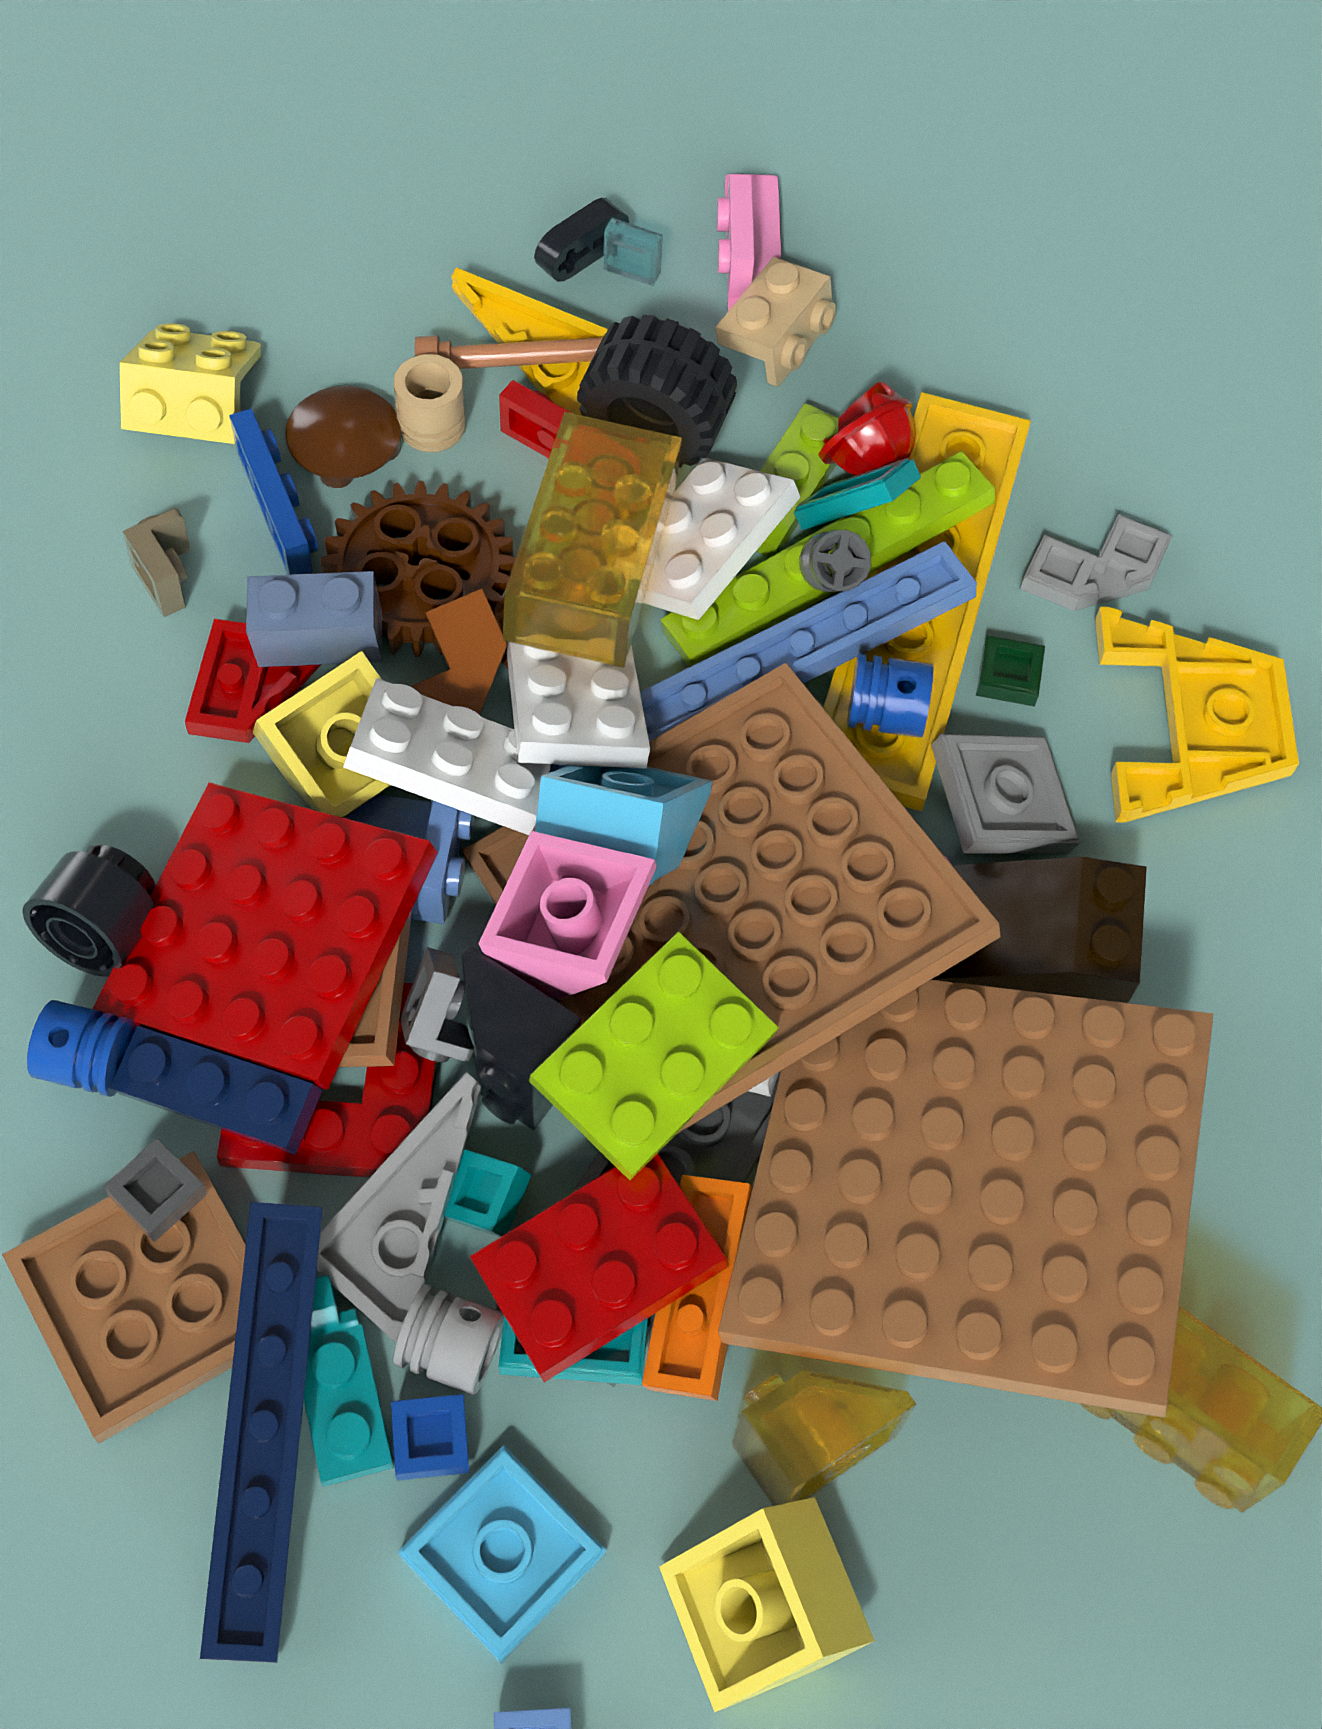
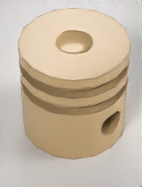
[393,354,466,452]

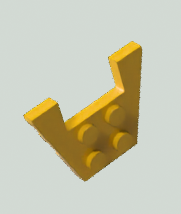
[1095,607,1299,823]

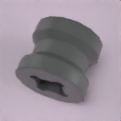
[799,530,871,592]

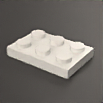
[602,458,800,620]
[507,629,650,769]
[343,678,551,835]

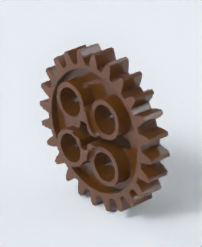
[321,481,516,657]

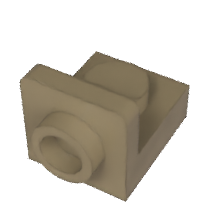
[123,508,190,617]

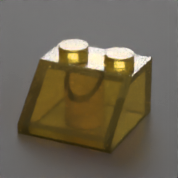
[732,1370,916,1506]

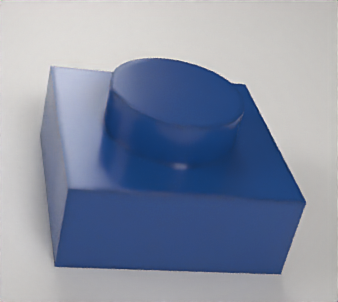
[391,1394,470,1481]

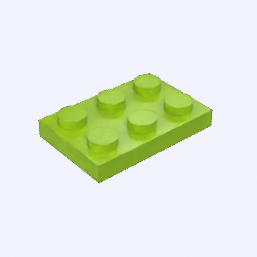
[529,931,779,1180]

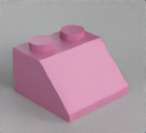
[478,831,657,999]

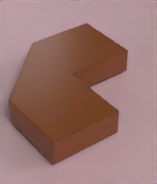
[410,589,507,715]

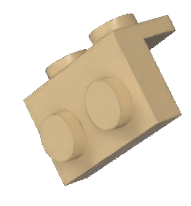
[715,257,836,387]

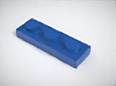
[229,408,319,575]

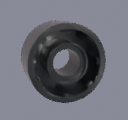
[22,845,156,977]

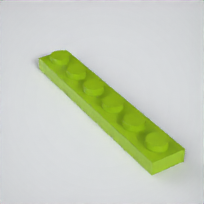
[660,451,995,667]

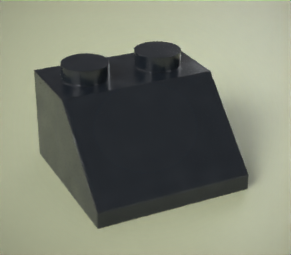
[461,945,581,1131]

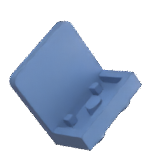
[344,794,475,924]

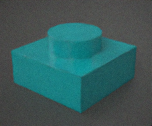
[445,1149,532,1237]

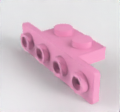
[716,174,781,311]

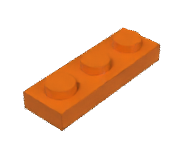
[642,1175,753,1401]

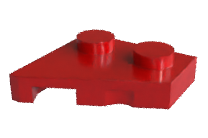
[184,618,322,743]

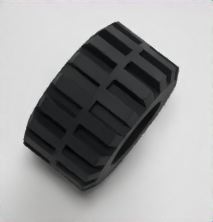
[577,315,737,468]

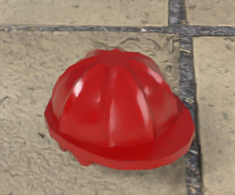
[818,381,916,476]

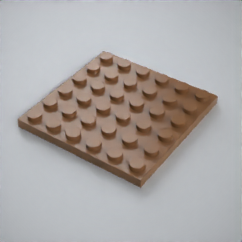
[462,663,1001,1134]
[718,980,1214,1418]

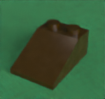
[931,857,1147,1003]

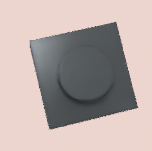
[103,1138,208,1242]

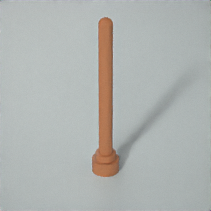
[415,335,603,369]

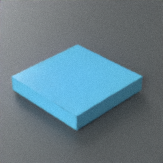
[398,1446,607,1664]

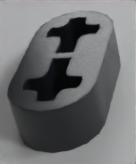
[534,198,629,282]

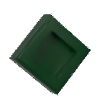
[976,635,1045,707]

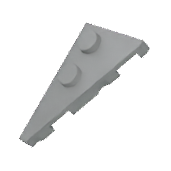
[317,1072,482,1343]

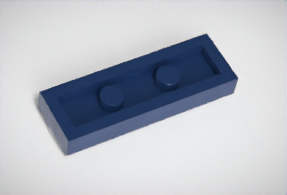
[110,1026,322,1155]

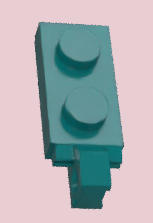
[304,1275,394,1487]

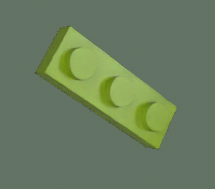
[756,403,839,558]

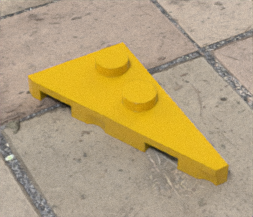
[451,267,608,417]

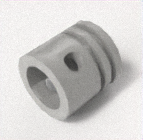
[393,1284,504,1395]

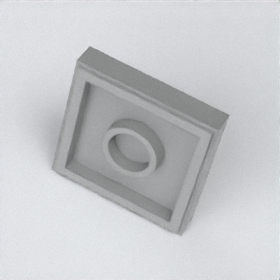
[931,734,1080,854]

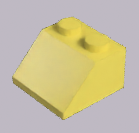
[253,651,391,818]
[659,1497,875,1712]

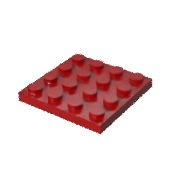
[92,782,438,1090]

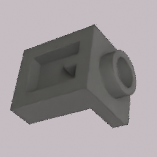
[400,947,474,1062]

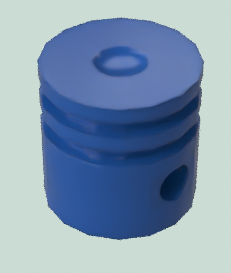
[847,653,933,738]
[27,1000,136,1097]

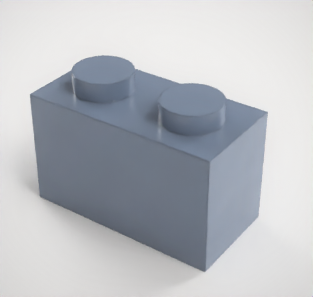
[246,571,382,667]

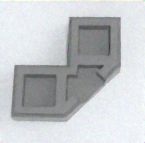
[1020,514,1172,611]

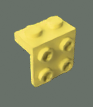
[120,323,261,444]

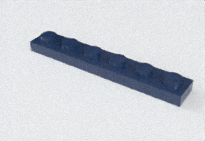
[200,1202,323,1663]

